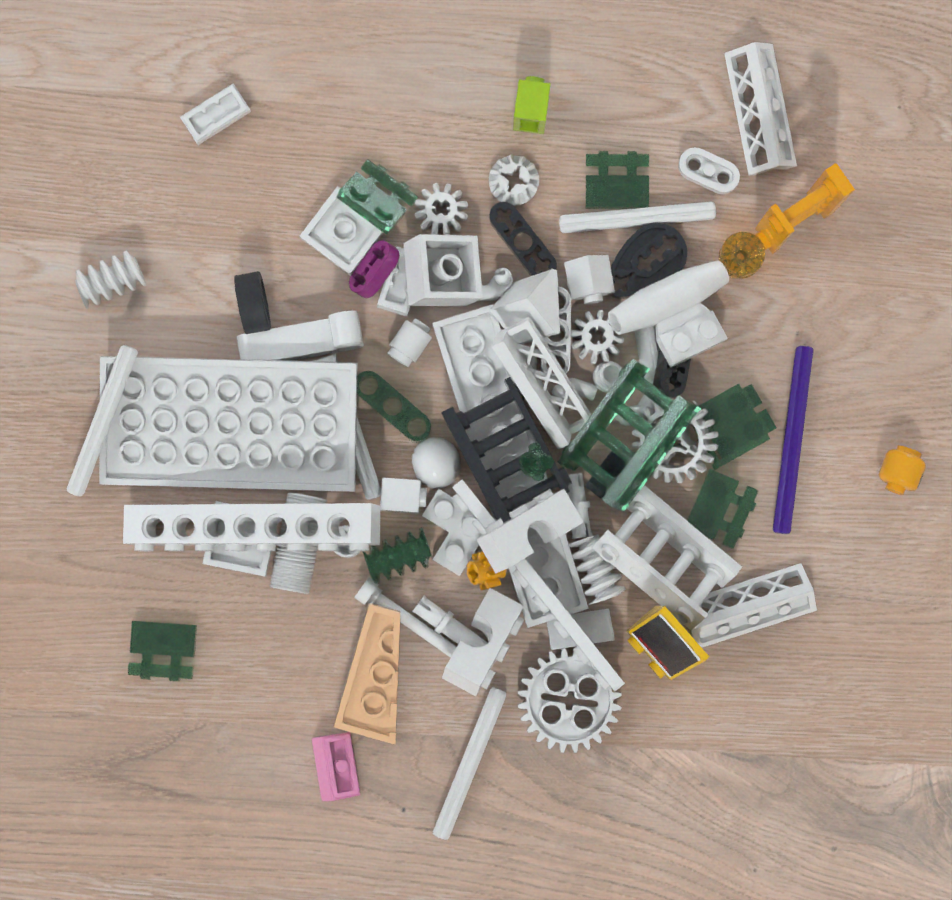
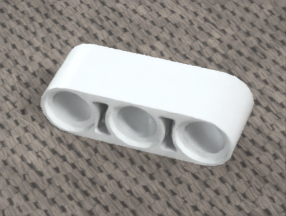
[541,286,571,375]

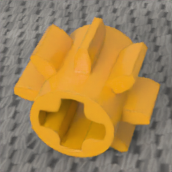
[467,551,506,590]

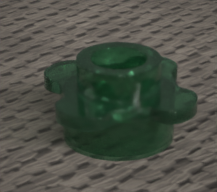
[519,443,554,481]

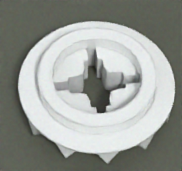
[489,154,539,206]

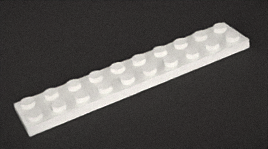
[432,304,589,628]

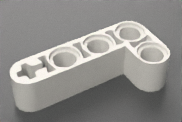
[236,310,364,361]

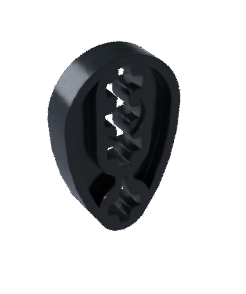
[609,223,687,299]

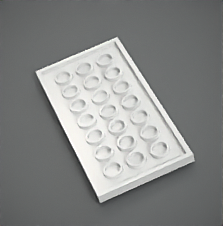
[99,356,358,492]

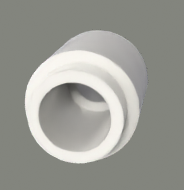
[387,318,432,367]

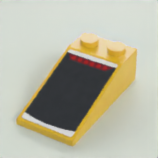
[627,606,709,680]

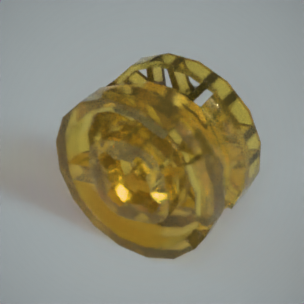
[718,232,765,279]

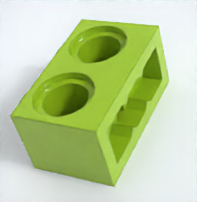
[513,76,551,134]

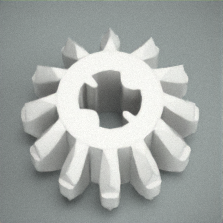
[415,183,468,235]
[571,310,624,364]

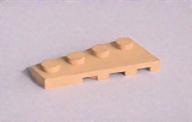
[334,603,400,745]

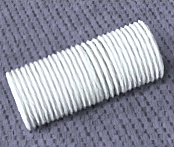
[269,492,327,594]

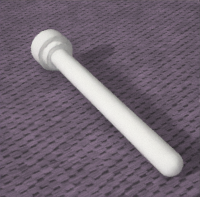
[354,577,457,658]

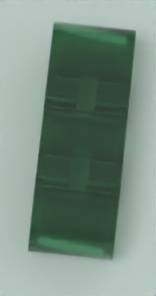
[357,371,432,443]

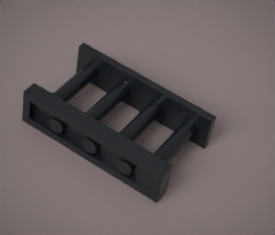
[441,377,572,523]

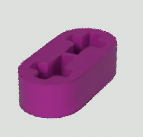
[349,240,400,298]

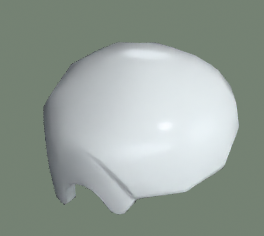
[412,437,461,489]

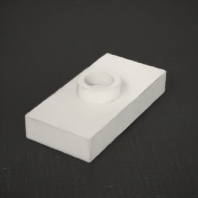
[180,84,251,145]
[377,246,410,316]

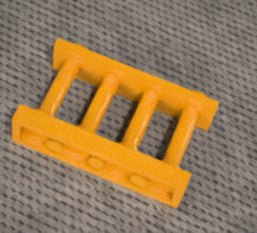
[755,163,855,254]

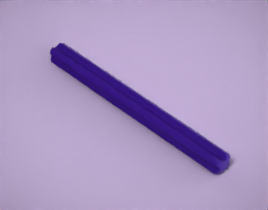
[773,346,814,534]

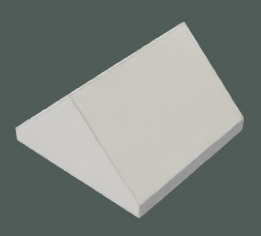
[490,269,560,345]

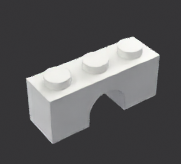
[476,489,583,573]
[442,588,525,696]

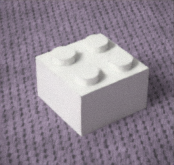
[403,234,483,306]

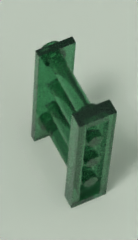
[557,359,701,512]

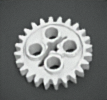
[518,648,622,753]

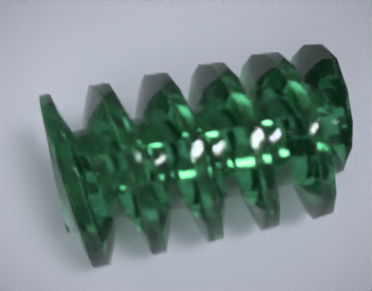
[363,527,433,585]

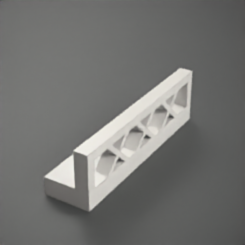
[724,42,797,176]
[492,317,594,449]
[689,563,817,648]

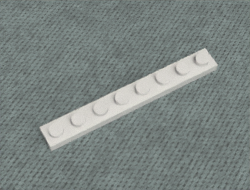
[452,479,625,692]

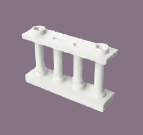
[592,484,742,631]

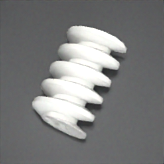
[75,250,146,309]
[569,534,626,605]

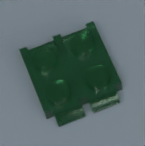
[691,384,777,470]

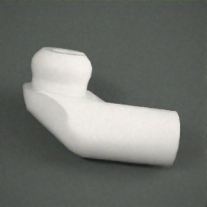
[552,378,598,407]

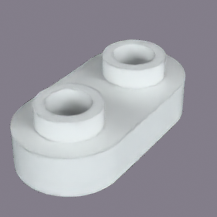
[678,147,740,194]

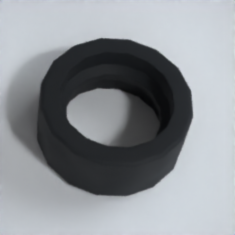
[234,271,271,334]

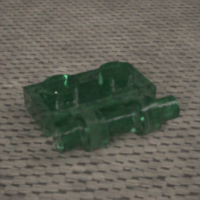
[585,151,649,209]
[336,159,418,235]
[687,469,759,549]
[128,621,197,682]

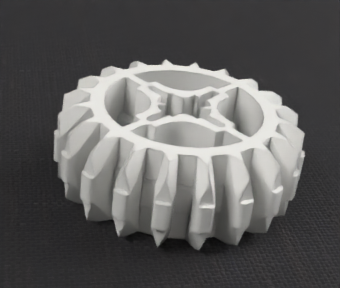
[632,397,718,483]

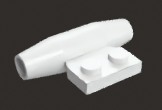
[608,260,729,368]

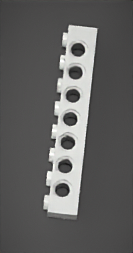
[123,503,381,552]

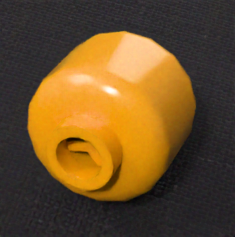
[879,445,926,495]

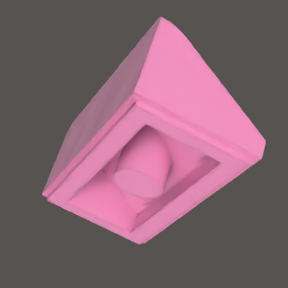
[312,732,360,801]

